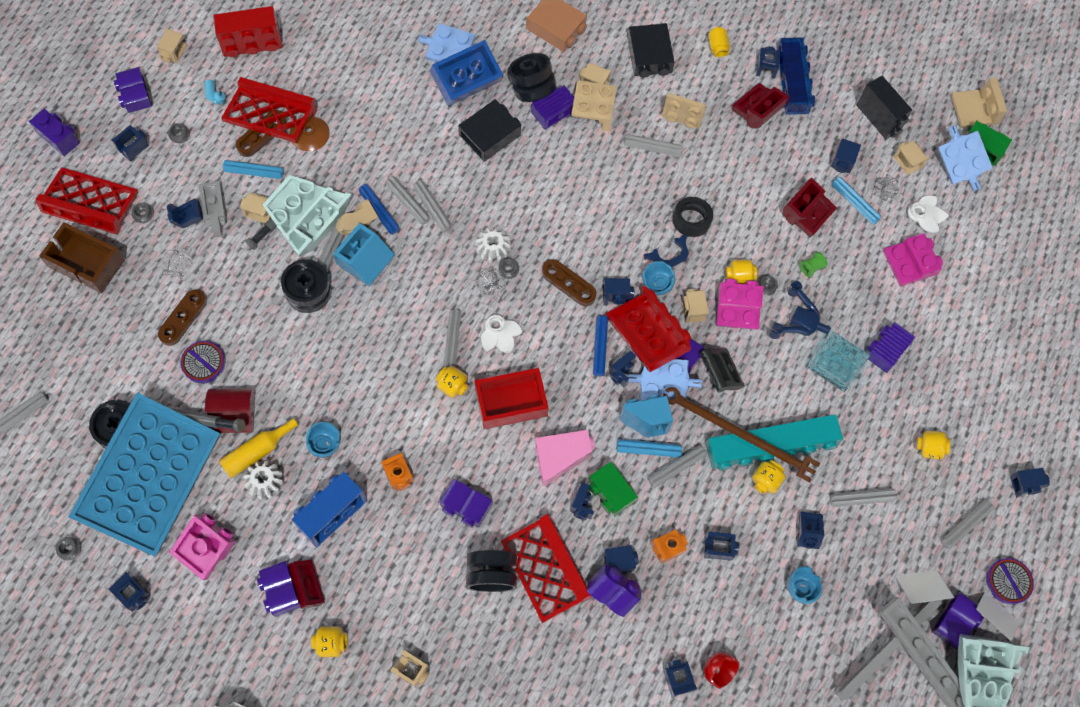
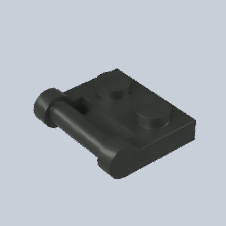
[699,348,745,393]

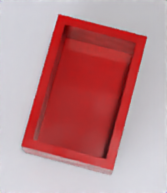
[213,6,282,57]
[474,368,549,429]

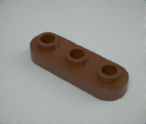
[236,110,287,157]
[542,260,597,306]
[158,290,207,346]

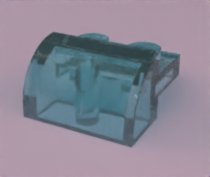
[808,332,870,393]

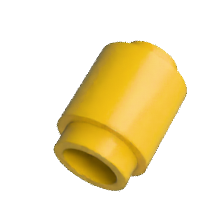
[708,27,731,57]

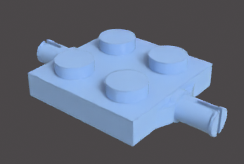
[418,23,476,62]
[937,125,992,191]
[628,359,703,400]

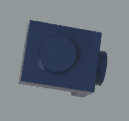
[167,198,203,229]

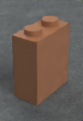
[526,0,587,52]

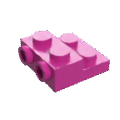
[883,233,943,287]
[716,279,764,330]
[169,513,237,580]

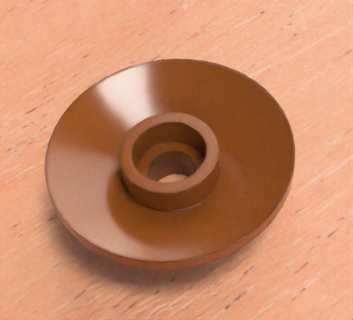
[289,116,330,151]

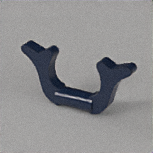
[644,235,689,268]

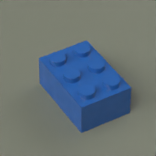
[430,40,504,107]
[291,472,367,548]

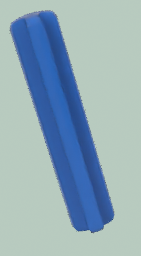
[359,184,400,235]
[593,315,608,377]

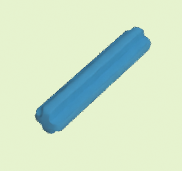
[223,160,284,179]
[832,177,881,225]
[617,439,682,458]

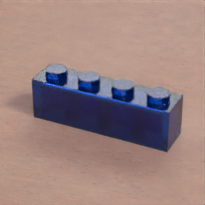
[777,37,815,115]

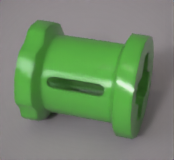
[799,252,828,278]

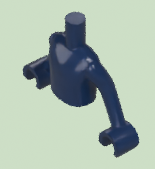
[769,281,831,339]

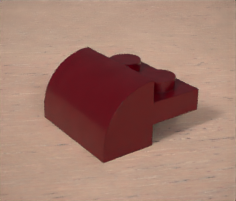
[732,83,789,129]
[783,177,837,237]
[205,387,255,433]

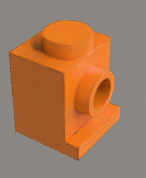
[381,452,414,491]
[650,529,688,564]

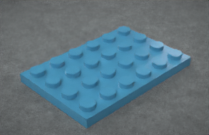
[68,392,220,557]

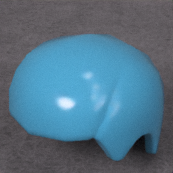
[642,261,675,296]
[306,421,340,458]
[787,566,823,604]

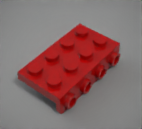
[606,285,691,372]

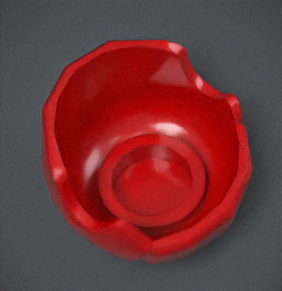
[704,651,740,689]

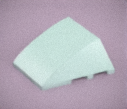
[263,175,352,257]
[958,634,1030,707]

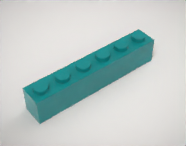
[705,414,843,471]

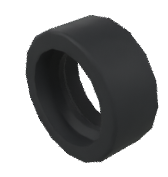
[673,197,713,237]

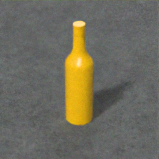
[219,418,298,479]

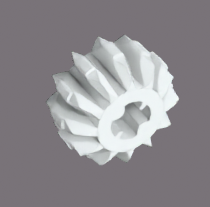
[476,227,511,264]
[244,460,283,500]

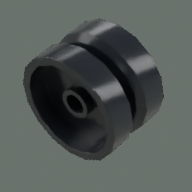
[508,53,557,102]
[281,259,332,313]
[89,399,130,449]
[466,550,517,592]

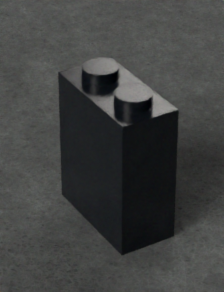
[627,23,675,78]
[856,75,913,140]
[458,99,522,162]

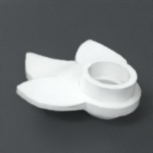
[907,196,948,233]
[481,315,522,353]

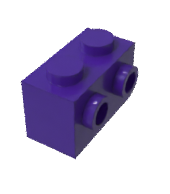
[29,108,79,157]

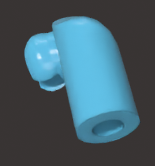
[205,80,226,105]

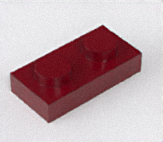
[288,559,325,609]

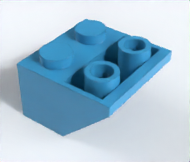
[333,223,395,287]
[620,395,673,438]

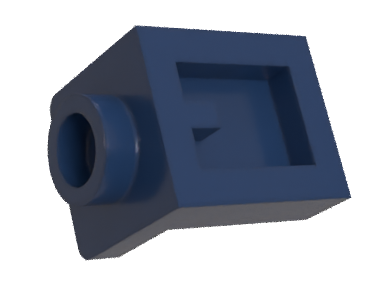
[609,350,636,388]
[570,482,594,520]
[797,511,824,549]

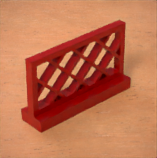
[221,77,317,143]
[35,167,138,235]
[501,514,592,623]

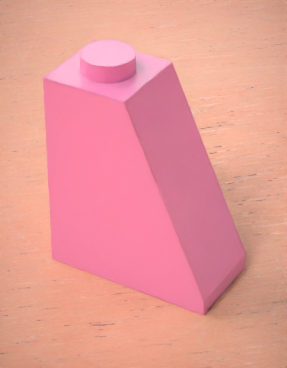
[535,430,595,486]

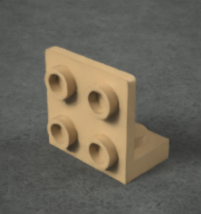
[951,78,1007,128]
[572,81,617,132]
[662,93,707,128]

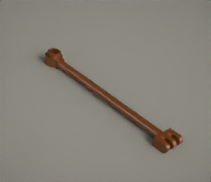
[663,387,821,483]

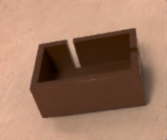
[39,222,125,294]

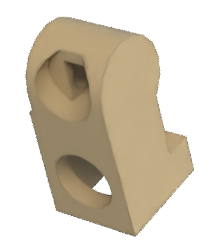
[336,199,378,235]

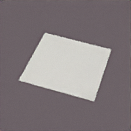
[895,570,954,604]
[976,591,1020,641]

